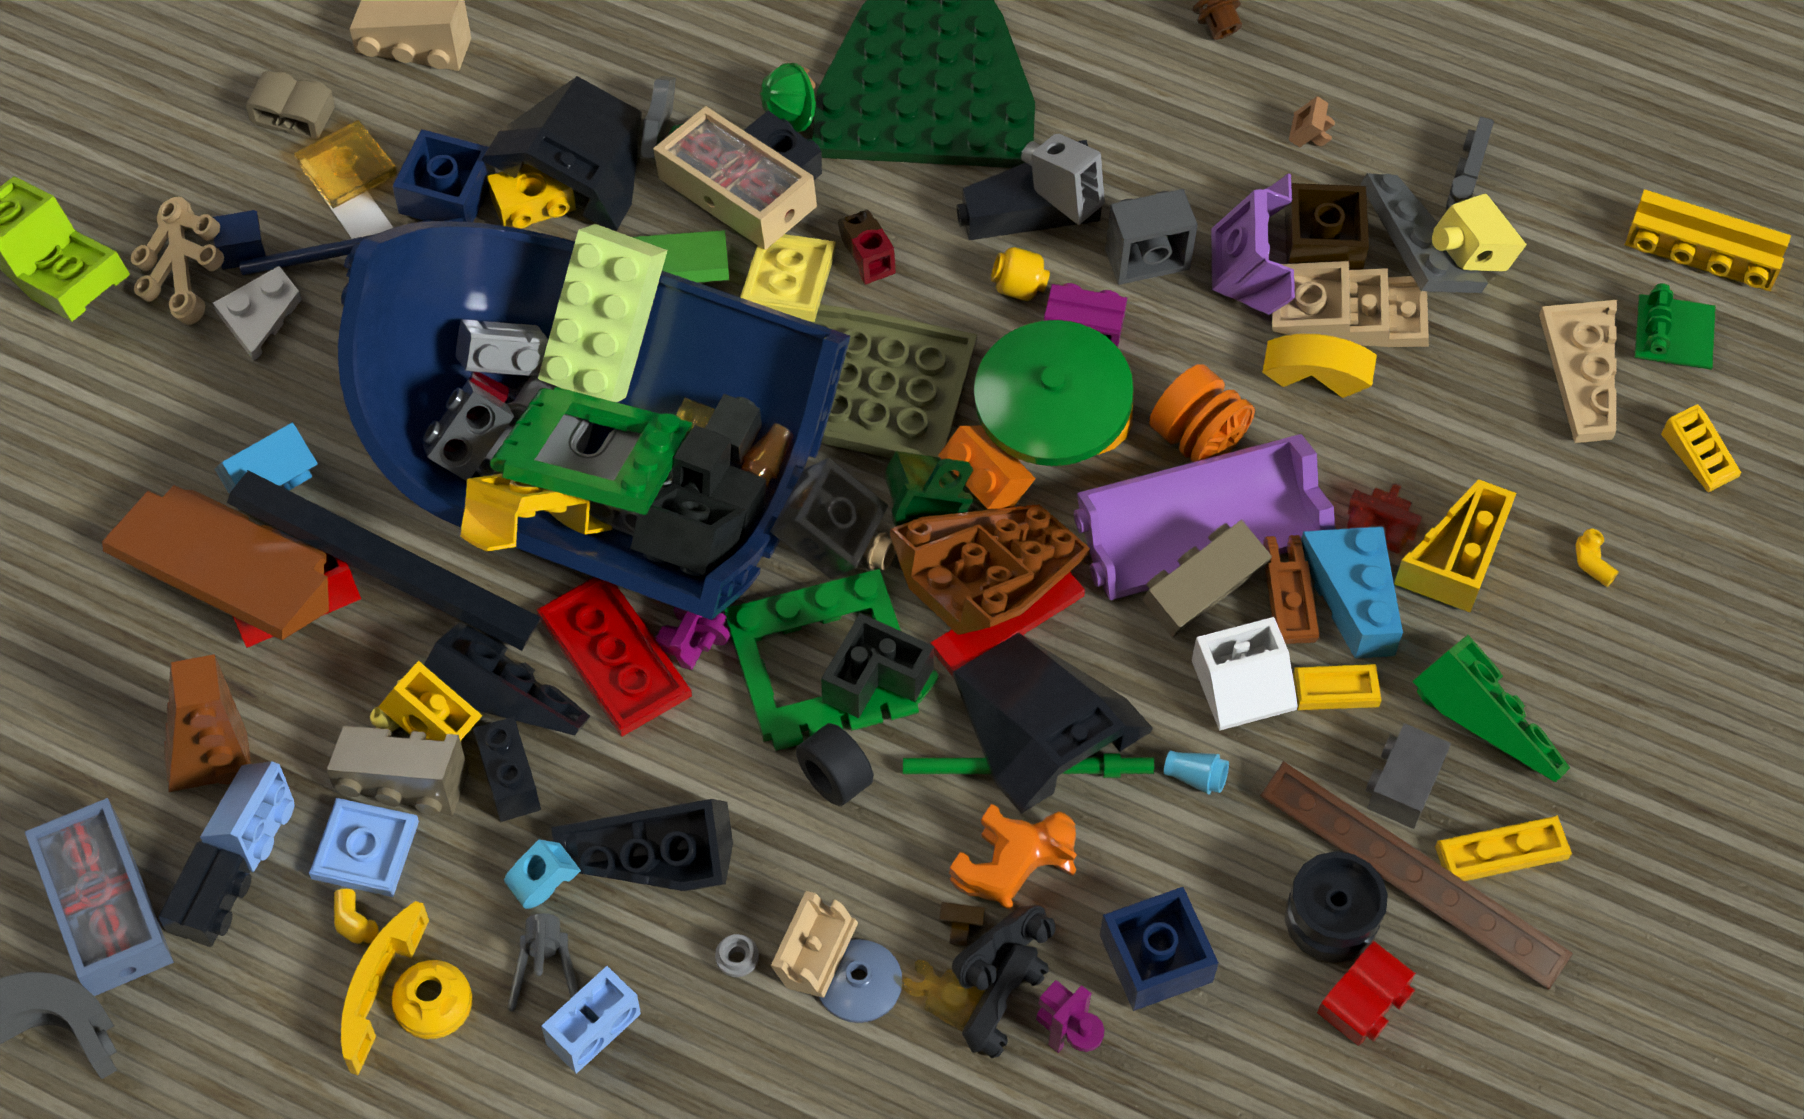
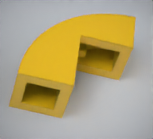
[1262,334,1377,398]

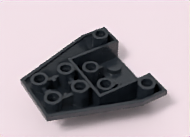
[482,76,642,232]
[953,632,1153,814]

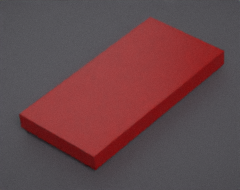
[536,577,692,737]

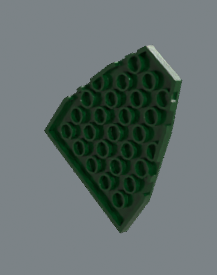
[812,0,1035,168]

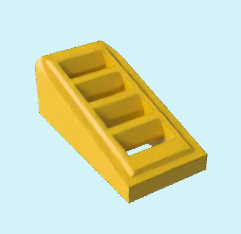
[1661,404,1742,493]

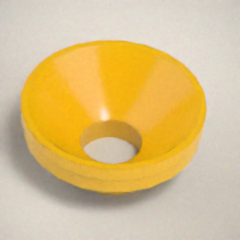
[392,960,473,1039]

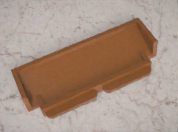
[102,485,329,640]

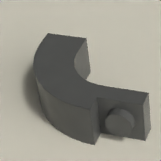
[0,972,117,1079]

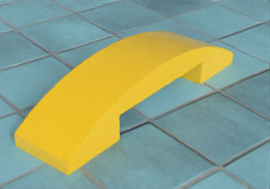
[341,901,429,1075]

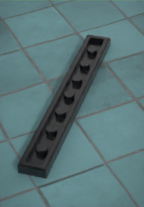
[227,470,541,651]

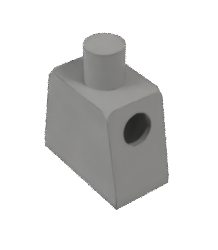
[1021,133,1105,225]

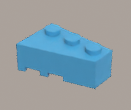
[1301,527,1403,659]

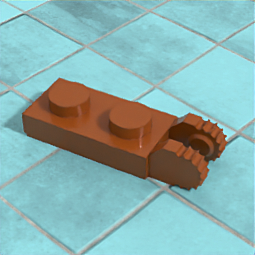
[1263,535,1319,644]

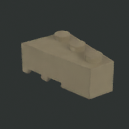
[326,726,469,816]

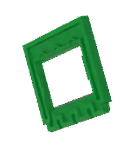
[490,387,693,515]
[724,569,922,751]

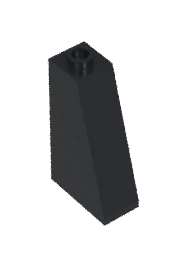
[956,140,1102,240]

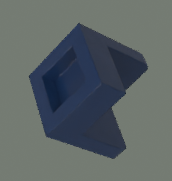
[213,210,266,270]

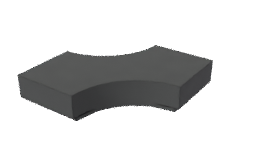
[641,76,676,159]

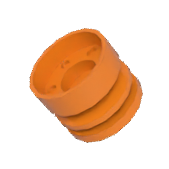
[1149,364,1255,463]

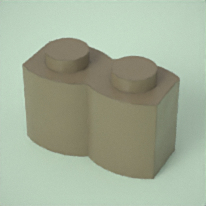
[246,71,335,140]

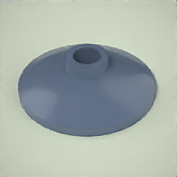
[819,939,902,1023]

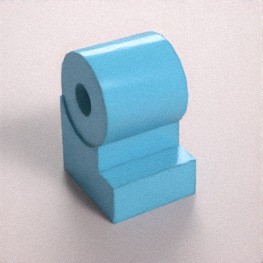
[504,839,581,909]

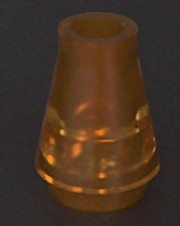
[741,423,794,485]

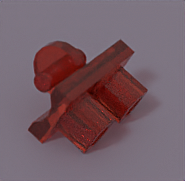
[1347,483,1422,554]

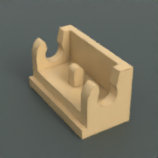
[771,891,858,998]

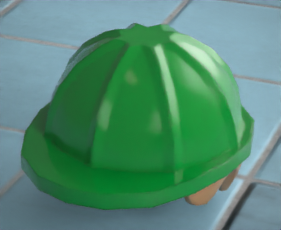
[759,63,816,132]

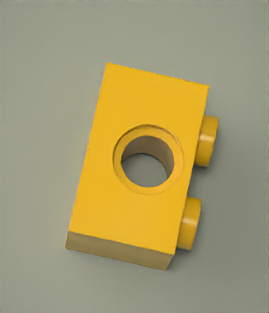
[487,164,576,229]
[378,661,482,741]

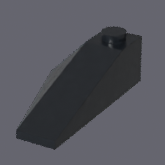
[424,621,590,736]
[551,799,733,891]

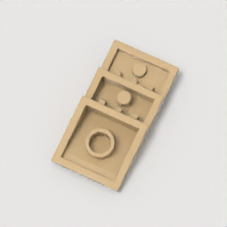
[1272,261,1429,347]

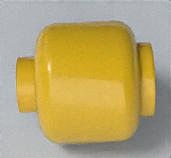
[991,247,1050,301]

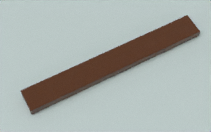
[1260,761,1573,990]

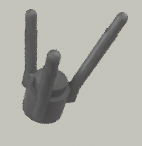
[507,913,579,1011]

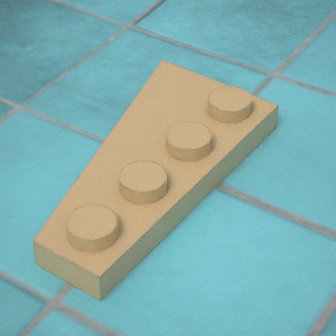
[1539,300,1617,443]

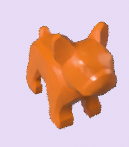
[949,804,1077,909]

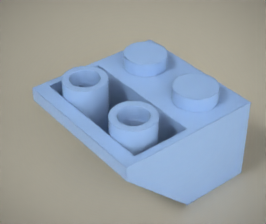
[200,761,294,872]

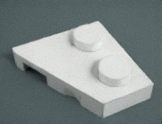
[213,266,301,361]

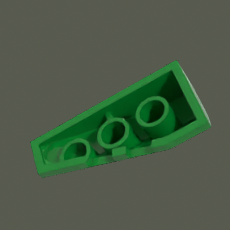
[1412,635,1570,782]

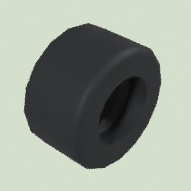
[796,723,874,806]

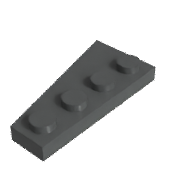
[1361,173,1489,293]

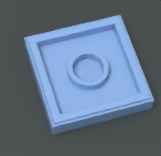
[309,798,419,897]

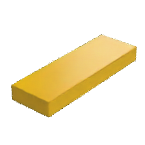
[1435,816,1572,881]

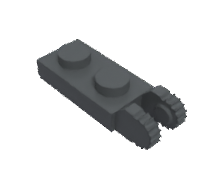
[1446,116,1494,210]

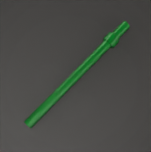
[903,753,1154,778]

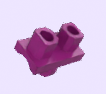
[656,606,730,670]
[1036,980,1105,1053]

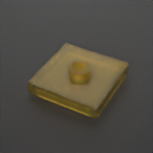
[294,120,398,209]

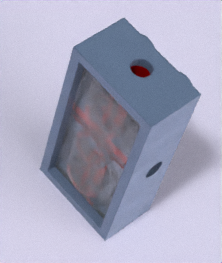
[25,798,174,996]

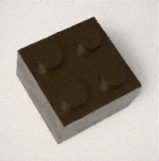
[1285,183,1369,270]

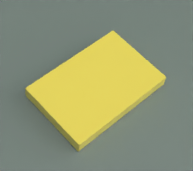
[740,234,836,322]

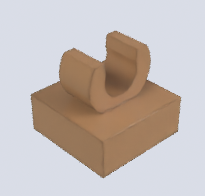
[1289,96,1335,147]

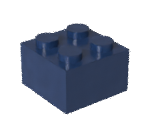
[392,129,496,222]
[1099,887,1219,1011]

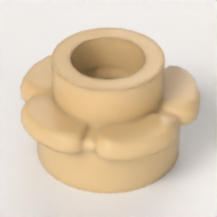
[863,532,896,570]

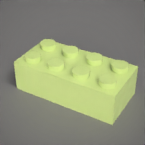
[538,224,668,402]

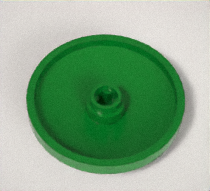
[974,320,1133,466]

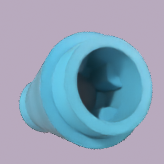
[1164,750,1229,795]

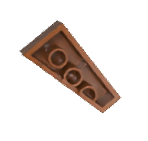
[164,654,251,792]

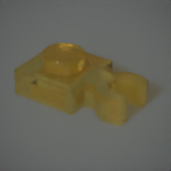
[903,959,985,1031]

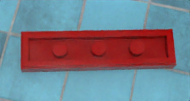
[930,572,1085,678]

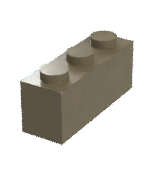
[1142,519,1272,638]

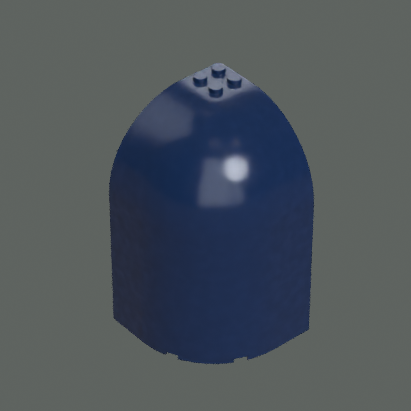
[338,221,851,620]

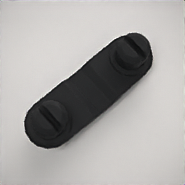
[952,905,1055,990]
[962,944,1049,1058]

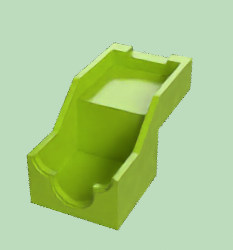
[0,176,130,322]

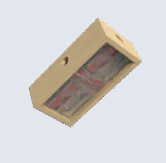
[653,106,817,250]

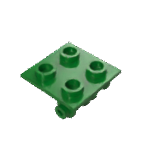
[1634,283,1716,370]

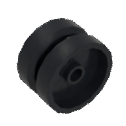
[1285,851,1388,963]

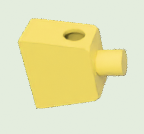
[1432,194,1527,271]

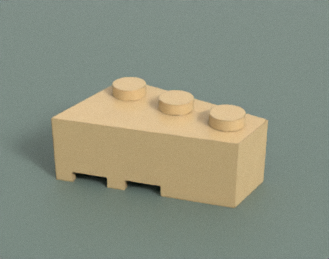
[350,0,471,71]

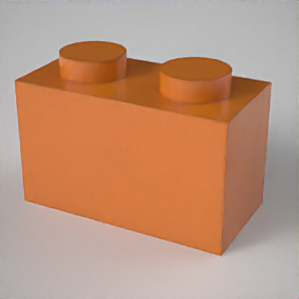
[938,425,1036,509]

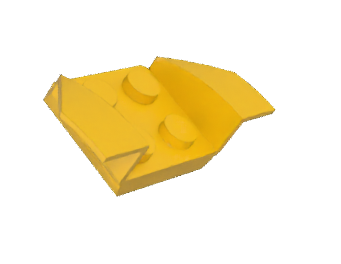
[460,474,612,552]

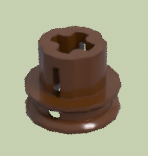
[1192,0,1242,40]

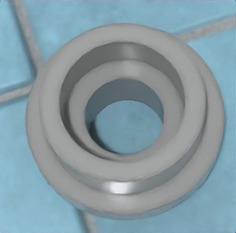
[715,934,759,977]

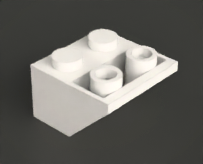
[1191,617,1298,731]

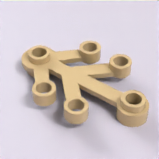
[131,197,224,325]

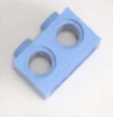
[541,966,641,1074]

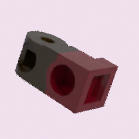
[838,209,896,285]

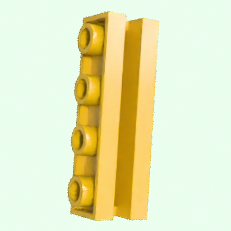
[1624,189,1791,291]

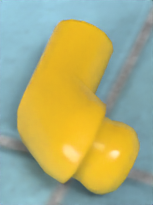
[1575,528,1619,587]
[334,889,379,944]

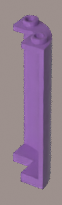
[1074,434,1335,600]

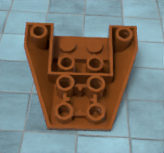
[890,504,1090,635]

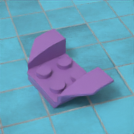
[1211,173,1295,315]

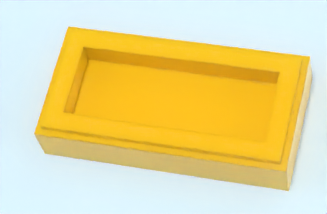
[1293,664,1381,710]

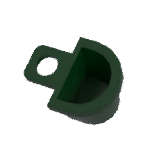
[885,451,974,526]

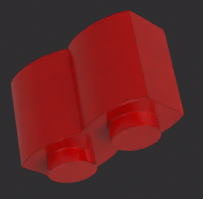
[1317,941,1416,1046]

